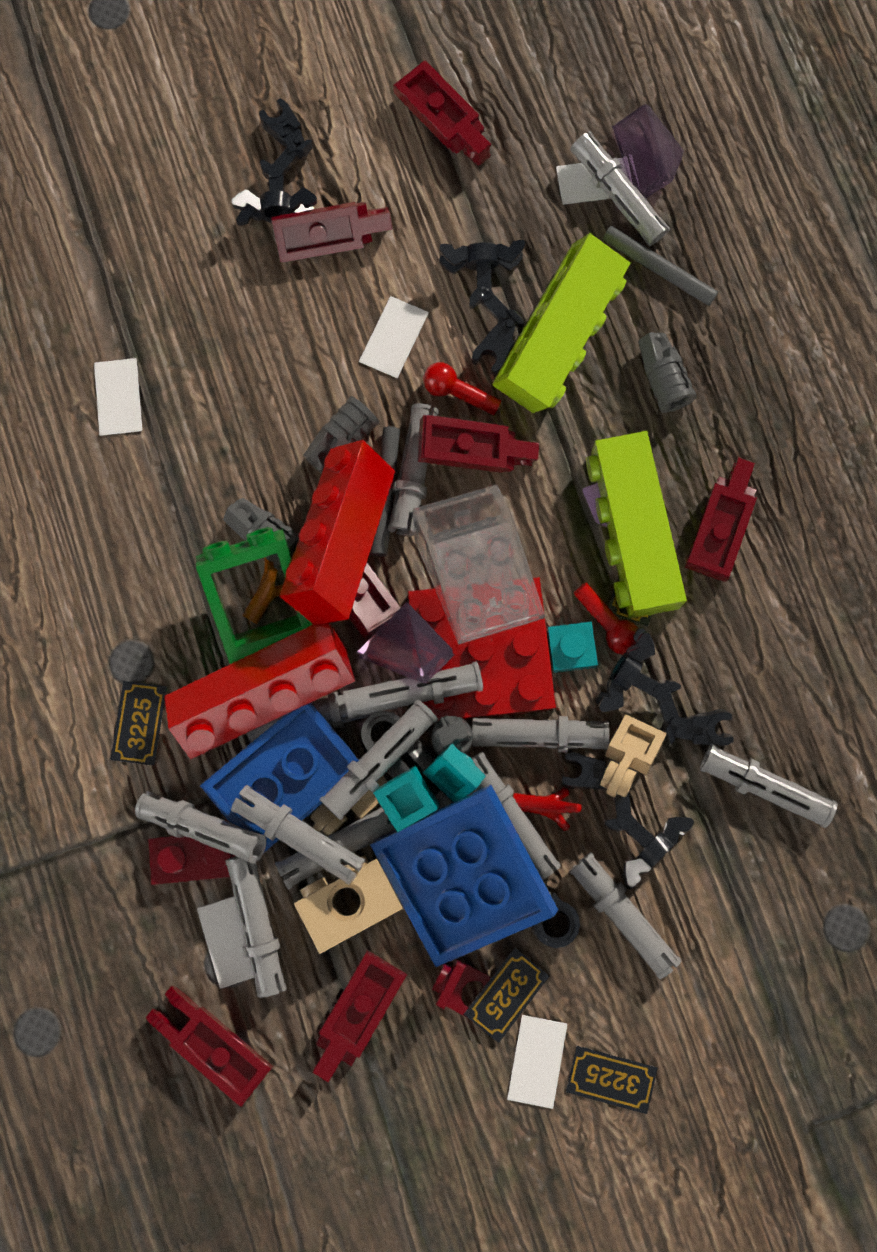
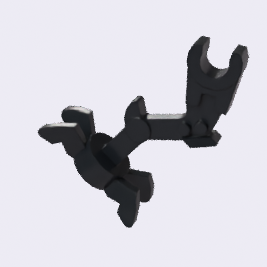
[231,98,317,226]
[439,240,525,377]
[594,627,734,746]
[562,753,694,890]

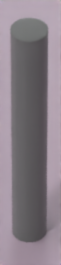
[602,226,719,306]
[370,426,400,557]

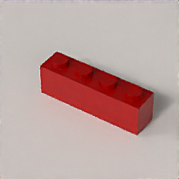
[279,440,395,625]
[165,623,355,760]

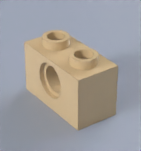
[294,855,404,954]

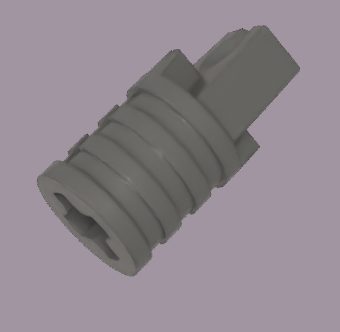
[638,332,697,413]
[303,396,379,473]
[223,498,299,569]
[431,716,473,756]

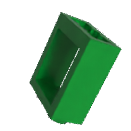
[196,527,313,664]

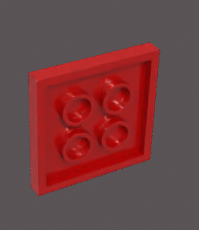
[408,577,556,723]

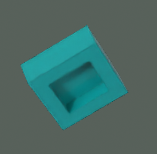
[546,622,598,673]
[423,744,486,802]
[373,766,440,833]

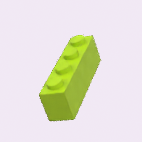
[492,233,631,413]
[586,431,687,619]

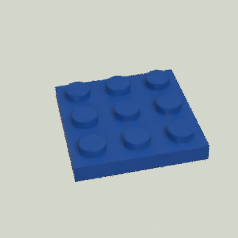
[370,785,558,967]

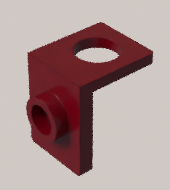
[432,959,492,1019]

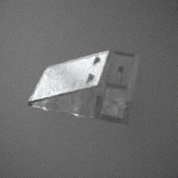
[412,485,545,644]

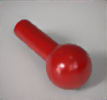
[423,362,502,416]
[573,582,638,655]

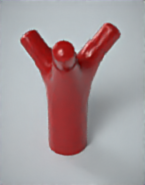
[513,788,582,831]

